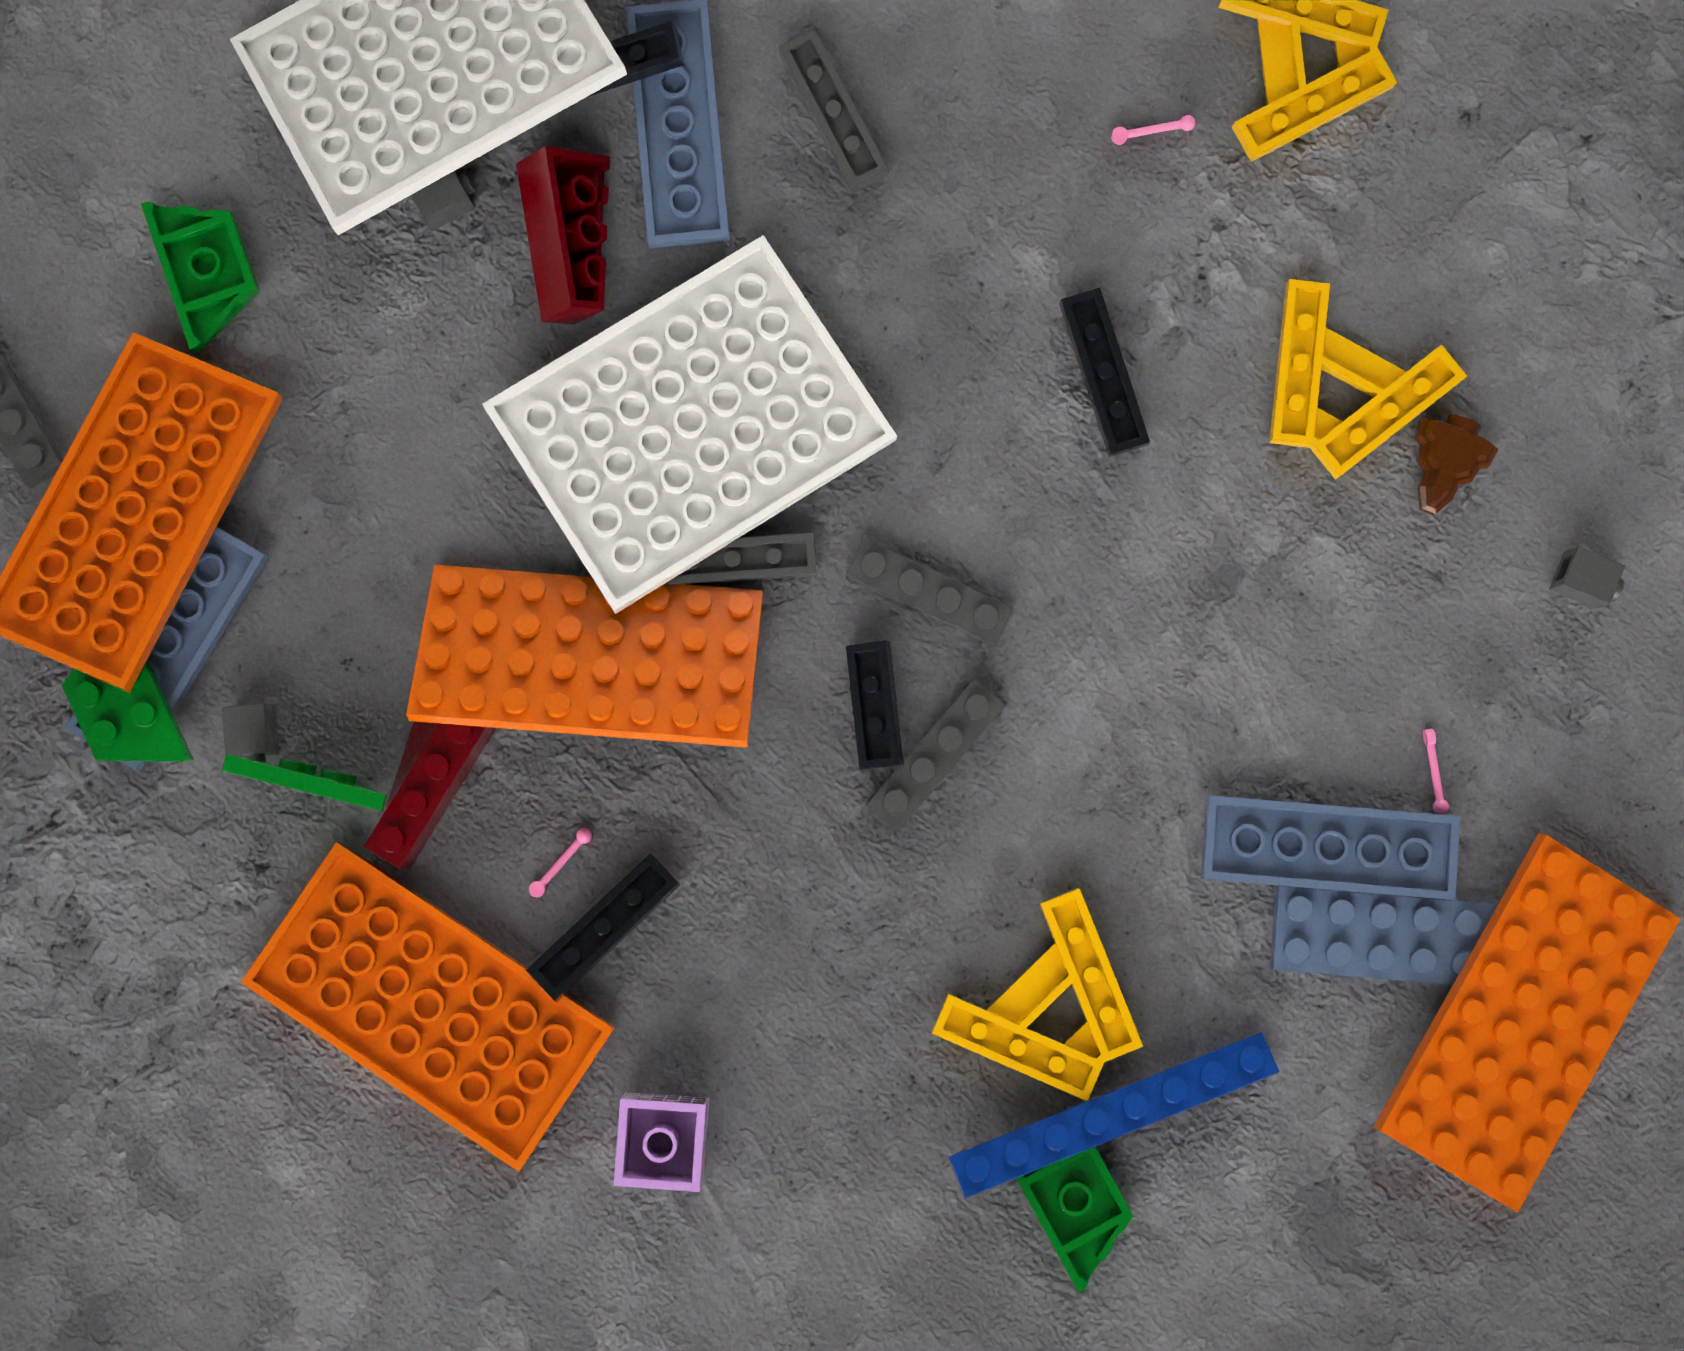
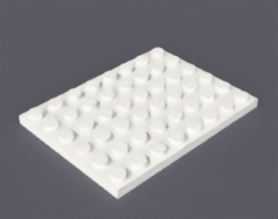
[230,0,627,235]
[482,235,897,614]

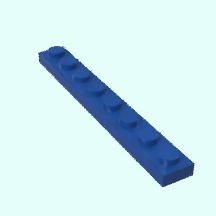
[949,1032,1280,1199]

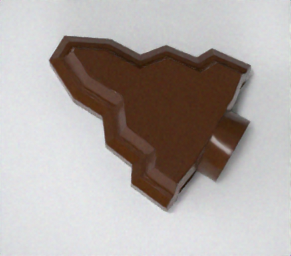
[1414,415,1499,515]

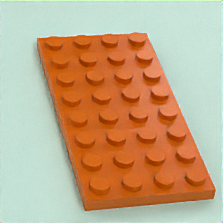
[0,332,283,693]
[406,565,763,748]
[1373,833,1681,1213]
[240,842,616,1172]

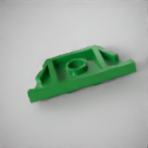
[141,202,260,353]
[61,659,194,762]
[222,754,387,811]
[1016,1147,1133,1293]

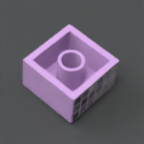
[613,1092,710,1192]

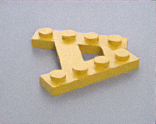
[1218,0,1397,162]
[1269,279,1467,480]
[931,888,1143,1101]

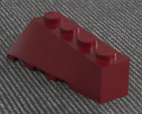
[516,146,610,325]
[363,721,496,869]

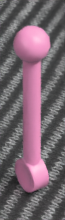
[1111,115,1195,145]
[1423,728,1449,815]
[529,827,592,898]

